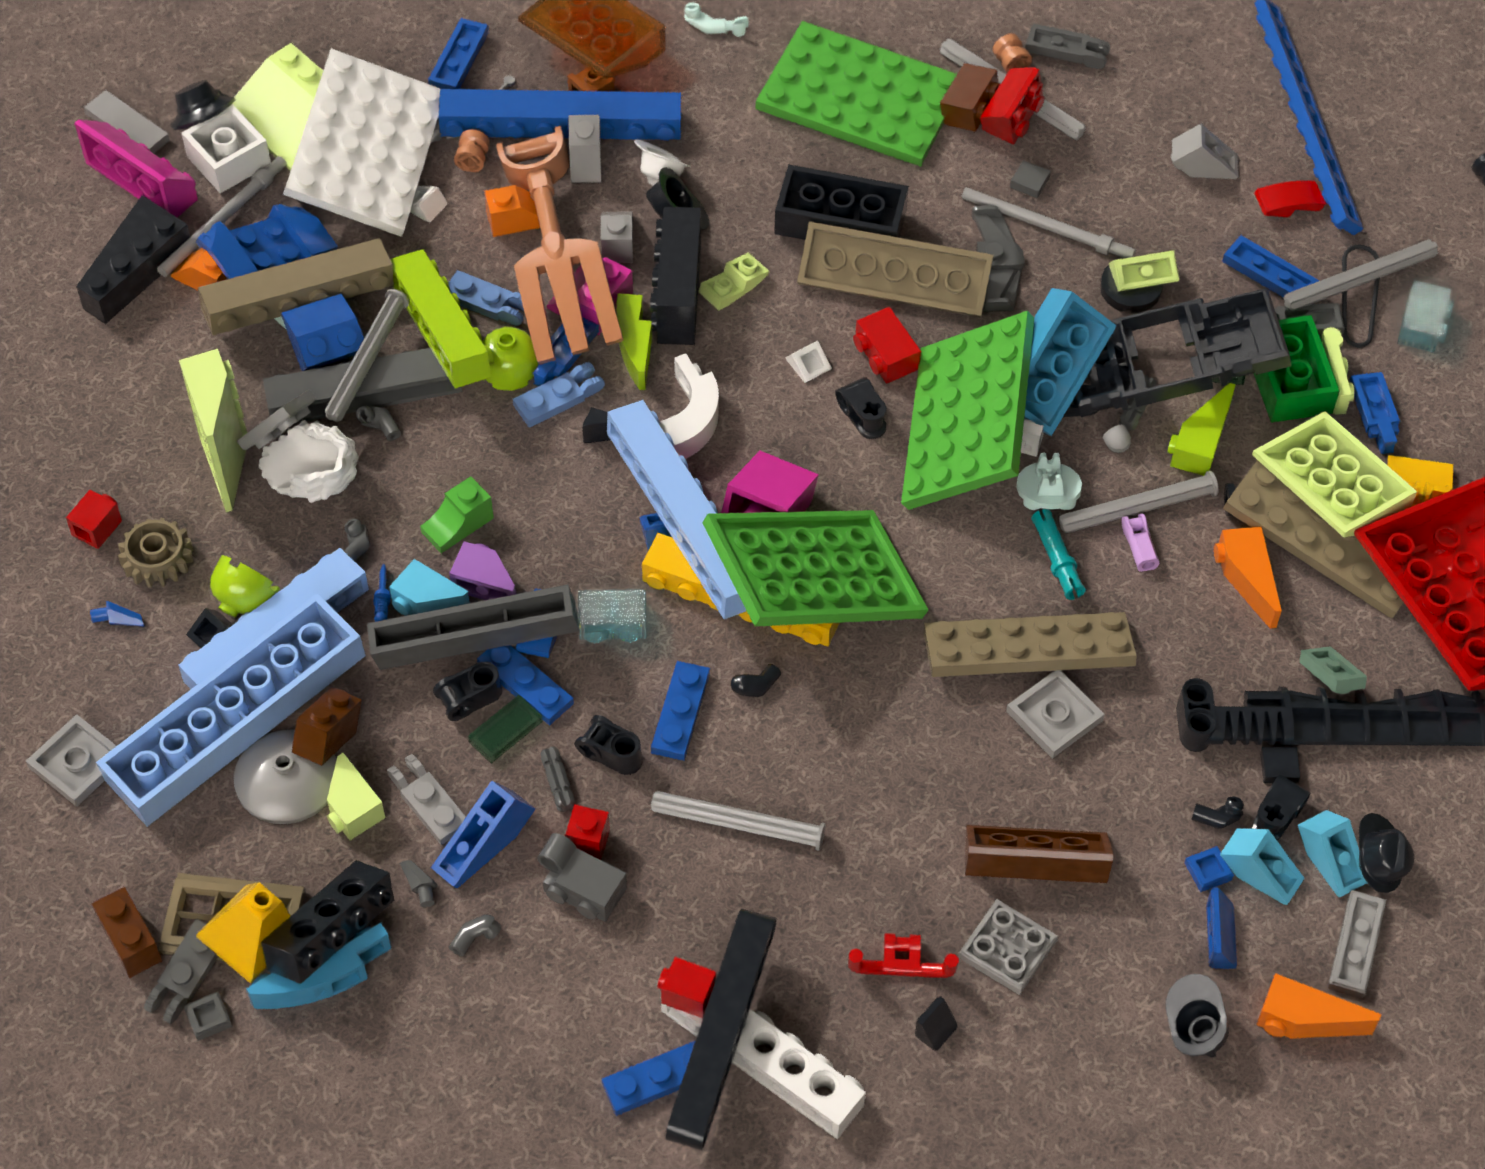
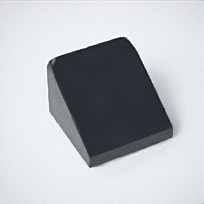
[582,407,611,443]
[186,608,233,648]
[915,996,957,1051]

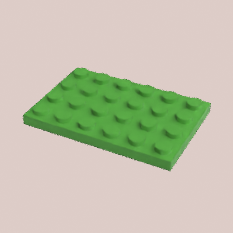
[755,21,957,166]
[901,310,1034,510]
[702,510,928,626]

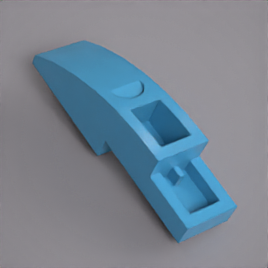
[246,923,391,1009]

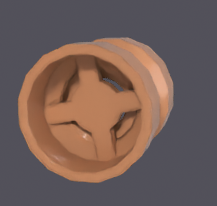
[992,34,1032,73]
[454,129,490,172]

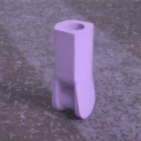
[1122,513,1160,572]

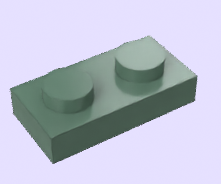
[1300,646,1367,694]

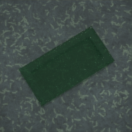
[467,695,543,764]

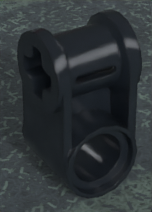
[835,377,887,439]
[433,661,502,721]
[574,715,642,775]
[1251,775,1311,841]

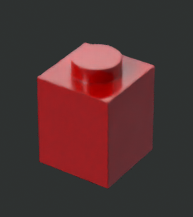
[66,490,122,549]
[565,804,610,860]
[657,957,716,1019]

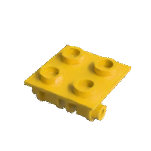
[1387,455,1453,506]

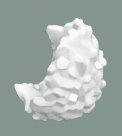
[259,420,359,503]

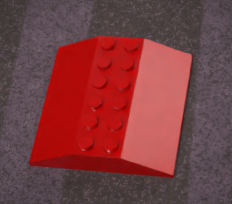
[1354,477,1485,691]

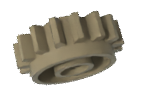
[118,518,194,588]

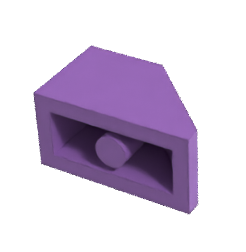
[449,541,516,600]

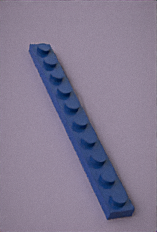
[1254,0,1363,235]

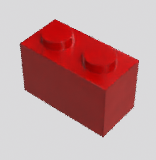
[853,307,921,384]

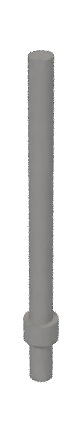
[157,156,286,277]
[962,187,1136,258]

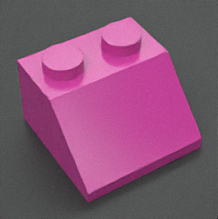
[546,257,633,335]

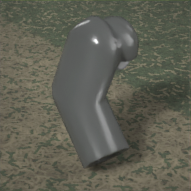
[356,405,401,442]
[344,519,370,562]
[449,914,501,957]

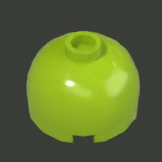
[482,327,539,391]
[210,555,280,618]

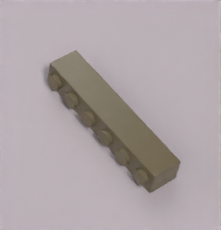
[198,238,394,335]

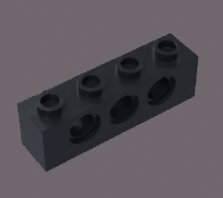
[261,860,395,984]

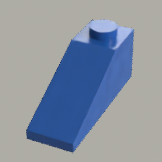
[431,781,536,889]

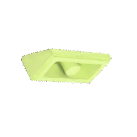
[1109,250,1179,292]

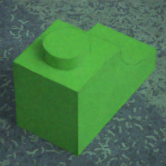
[420,476,494,554]

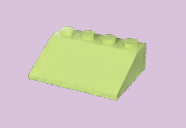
[233,43,323,171]
[179,349,247,512]
[1252,411,1417,537]

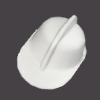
[634,139,690,185]

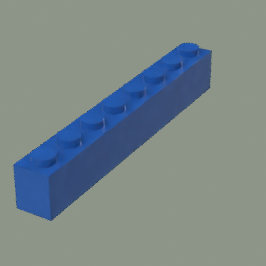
[438,89,681,140]

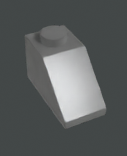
[569,115,601,183]
[1171,124,1239,179]
[601,211,633,263]

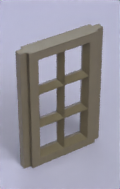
[158,873,305,961]

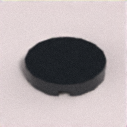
[1100,258,1163,313]

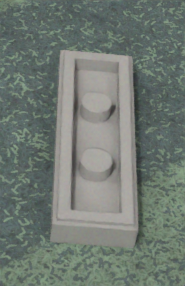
[84,90,170,154]
[1328,890,1386,998]

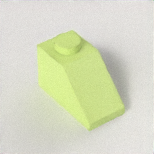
[327,753,385,840]

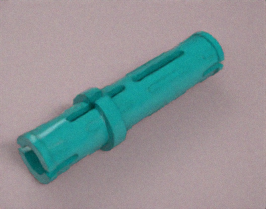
[1031,509,1086,600]

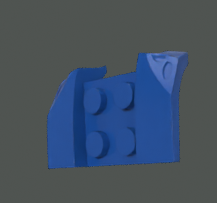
[196,204,338,279]

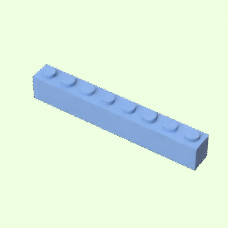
[607,400,747,619]

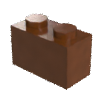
[940,63,1001,132]
[291,687,362,766]
[91,887,162,978]

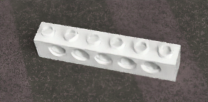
[661,1003,866,1139]

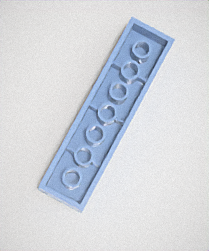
[96,593,366,827]

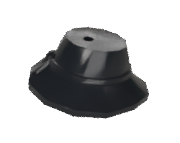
[170,80,236,130]

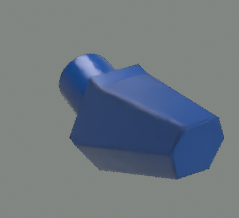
[90,601,145,627]

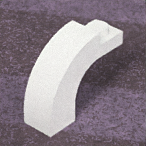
[659,353,719,459]

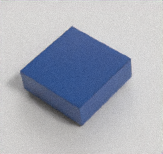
[1184,846,1234,892]

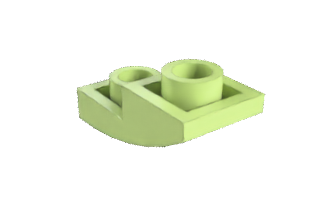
[699,252,769,310]

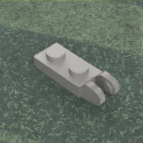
[387,754,466,845]

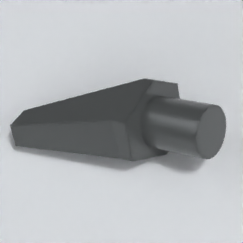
[400,860,438,907]

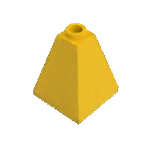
[196,882,291,984]

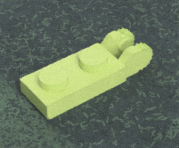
[1322,327,1354,415]

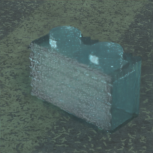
[1397,280,1454,352]
[578,589,647,643]

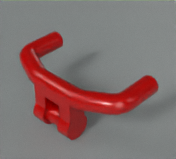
[848,933,959,978]

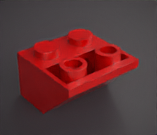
[980,67,1045,145]

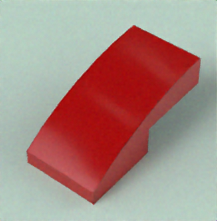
[1254,180,1326,218]

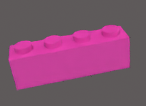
[74,119,198,217]

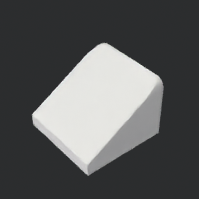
[410,186,447,222]
[785,341,832,383]

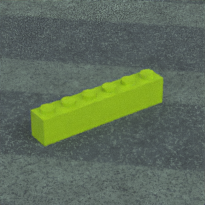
[390,249,494,388]

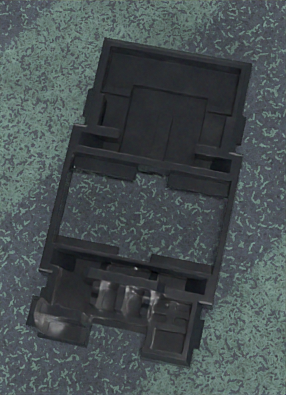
[1076,288,1291,417]

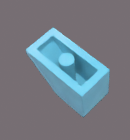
[389,559,470,616]
[1298,810,1367,897]
[1220,828,1304,905]

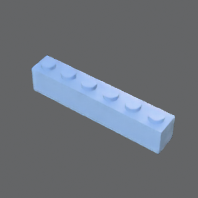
[178,548,369,689]

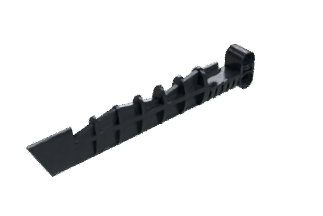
[1176,678,1485,752]

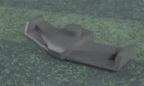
[972,205,1025,312]

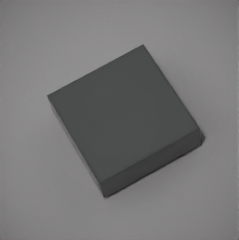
[1010,160,1051,198]
[183,992,232,1041]

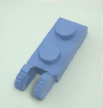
[448,270,524,326]
[513,362,605,428]

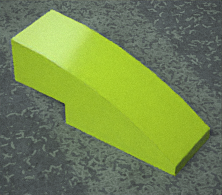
[616,293,652,390]

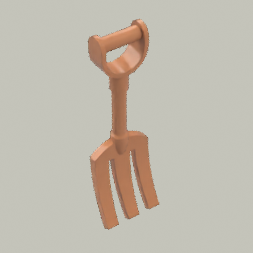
[496,126,624,365]

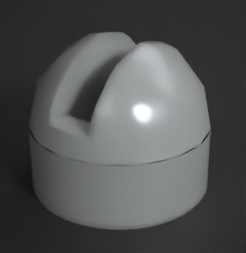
[1103,425,1131,453]

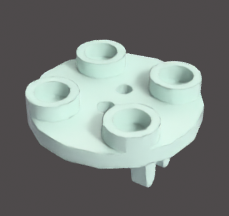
[1016,453,1082,510]

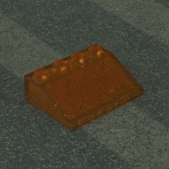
[518,0,666,79]

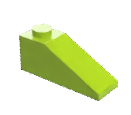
[1167,383,1236,476]

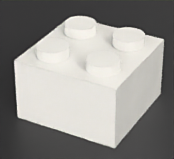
[181,104,271,193]

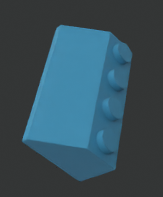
[1024,288,1117,436]

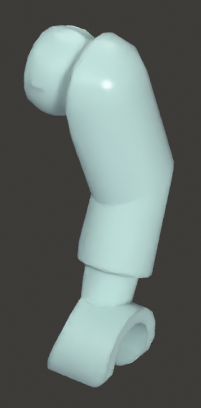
[684,2,749,37]

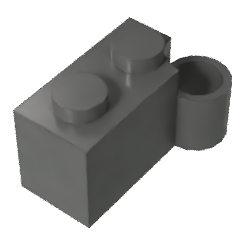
[537,833,627,922]

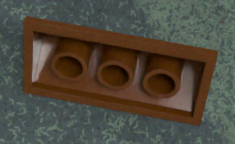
[965,825,1114,883]

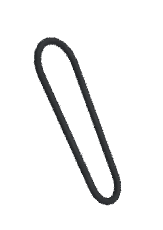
[1342,244,1380,348]

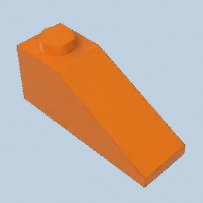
[1214,527,1282,629]
[1256,973,1381,1039]

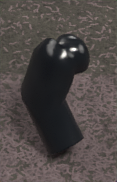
[730,664,781,697]
[1191,796,1244,829]

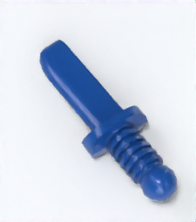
[373,564,391,622]

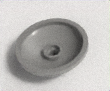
[234,730,337,824]

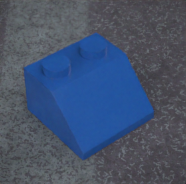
[281,294,364,371]

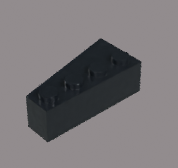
[76,195,190,324]

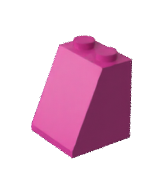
[721,450,819,513]

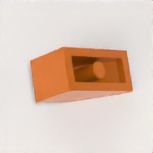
[484,185,540,237]
[170,248,227,291]

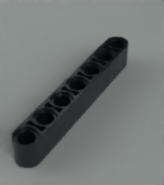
[665,908,777,1151]

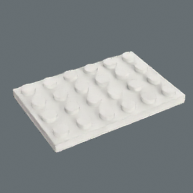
[283,48,440,237]

